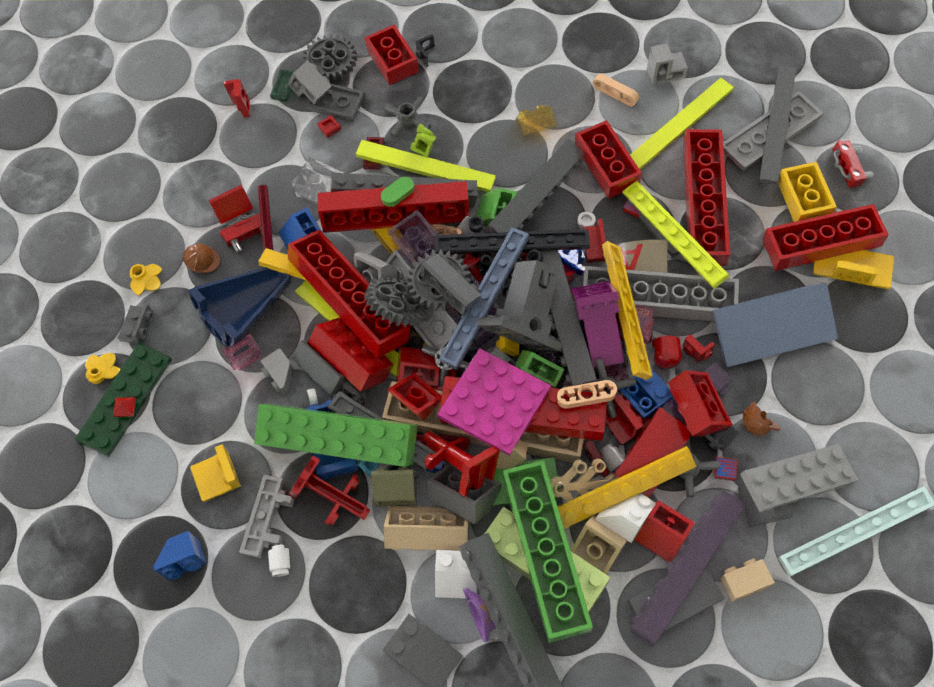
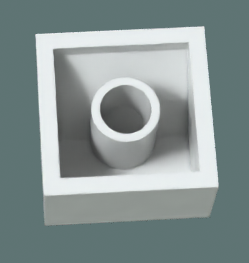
[595,493,656,543]
[435,550,478,599]

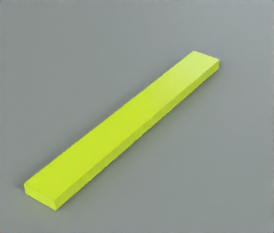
[630,78,734,170]
[356,140,496,192]
[622,180,729,289]
[295,280,399,377]

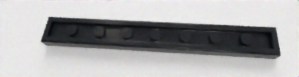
[435,229,590,255]

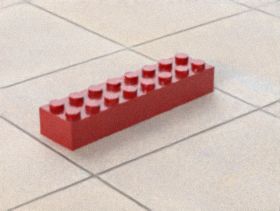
[683,129,730,266]
[318,181,469,233]
[288,230,411,359]
[440,376,607,441]

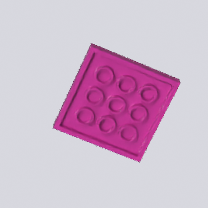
[437,348,551,456]

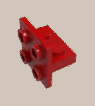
[605,394,650,445]

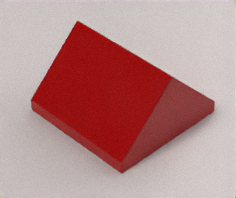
[208,184,253,224]
[388,373,442,421]

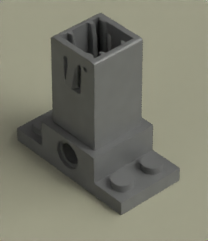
[476,260,563,351]

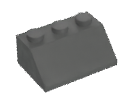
[421,254,481,316]
[292,339,351,395]
[427,463,501,524]

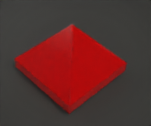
[113,397,136,417]

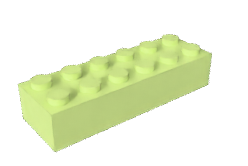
[485,507,610,612]

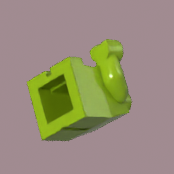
[410,124,436,157]

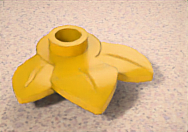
[130,264,162,296]
[85,353,120,384]

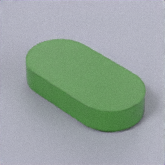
[381,177,414,206]

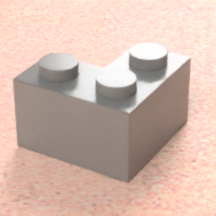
[647,44,688,85]
[288,60,332,104]

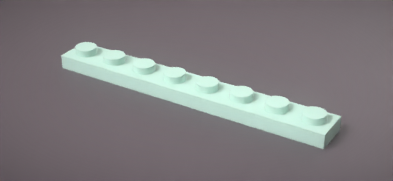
[778,486,934,577]

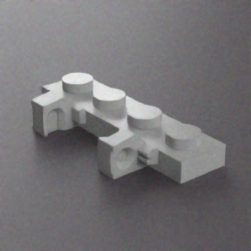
[239,475,295,559]

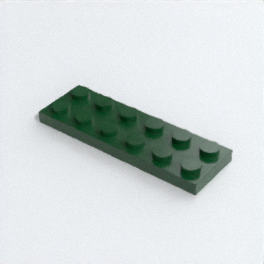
[75,342,172,457]

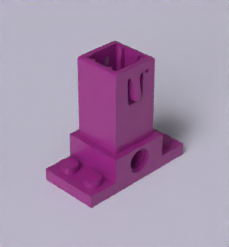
[571,281,624,369]

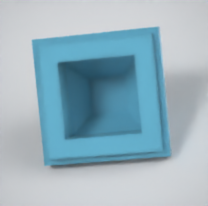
[357,460,380,477]

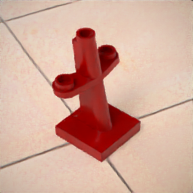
[423,431,500,498]
[288,456,370,525]

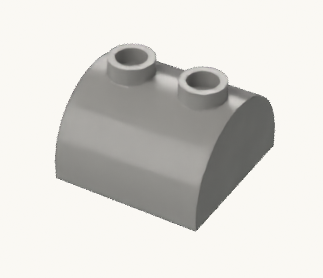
[354,251,397,283]

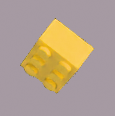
[778,161,837,222]

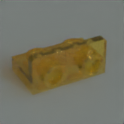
[515,105,557,136]

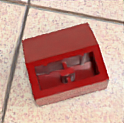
[396,347,440,388]
[634,500,695,564]

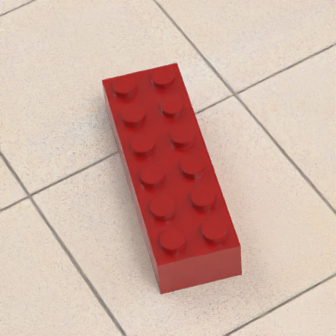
[762,204,889,271]

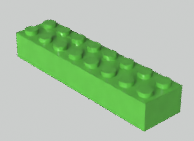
[254,404,418,467]
[503,460,593,643]

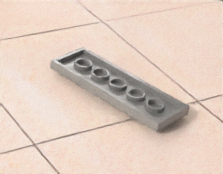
[723,91,824,172]
[386,250,459,350]
[740,444,859,512]

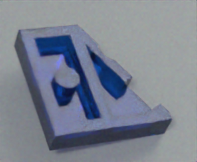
[558,249,585,276]

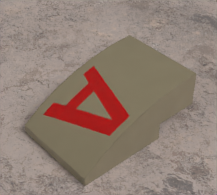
[616,240,667,273]

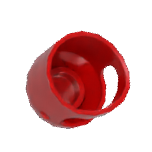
[652,336,682,369]

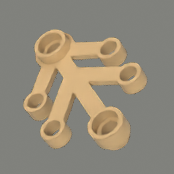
[550,459,618,502]

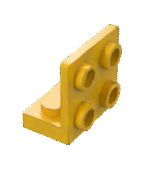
[190,444,241,502]

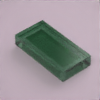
[270,69,295,102]

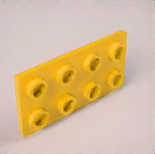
[813,250,894,289]

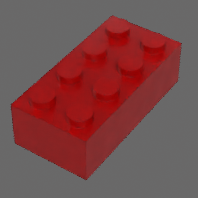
[575,120,642,199]
[308,317,394,392]

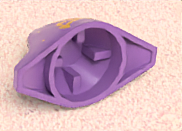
[463,588,496,642]

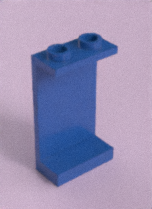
[306,399,359,481]

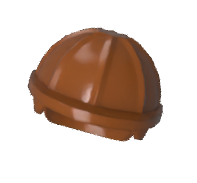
[183,243,220,273]
[742,401,781,436]

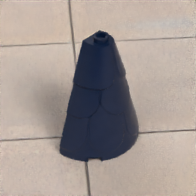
[188,267,292,347]

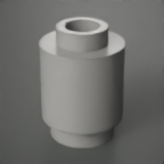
[599,443,625,474]

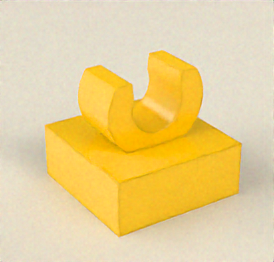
[496,336,519,357]

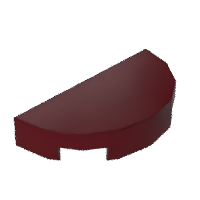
[583,440,610,477]

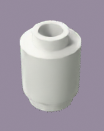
[268,545,291,577]

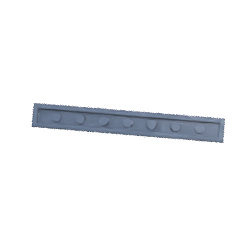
[439,227,529,370]

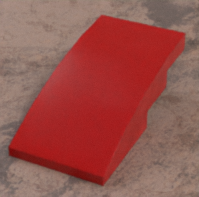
[614,407,691,498]

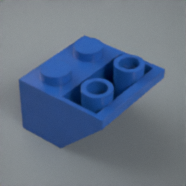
[279,208,323,249]
[618,367,674,419]
[153,531,207,580]

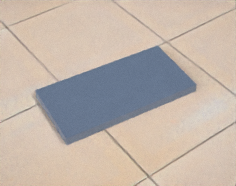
[713,282,838,367]

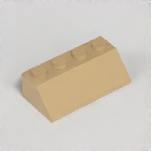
[384,506,470,551]

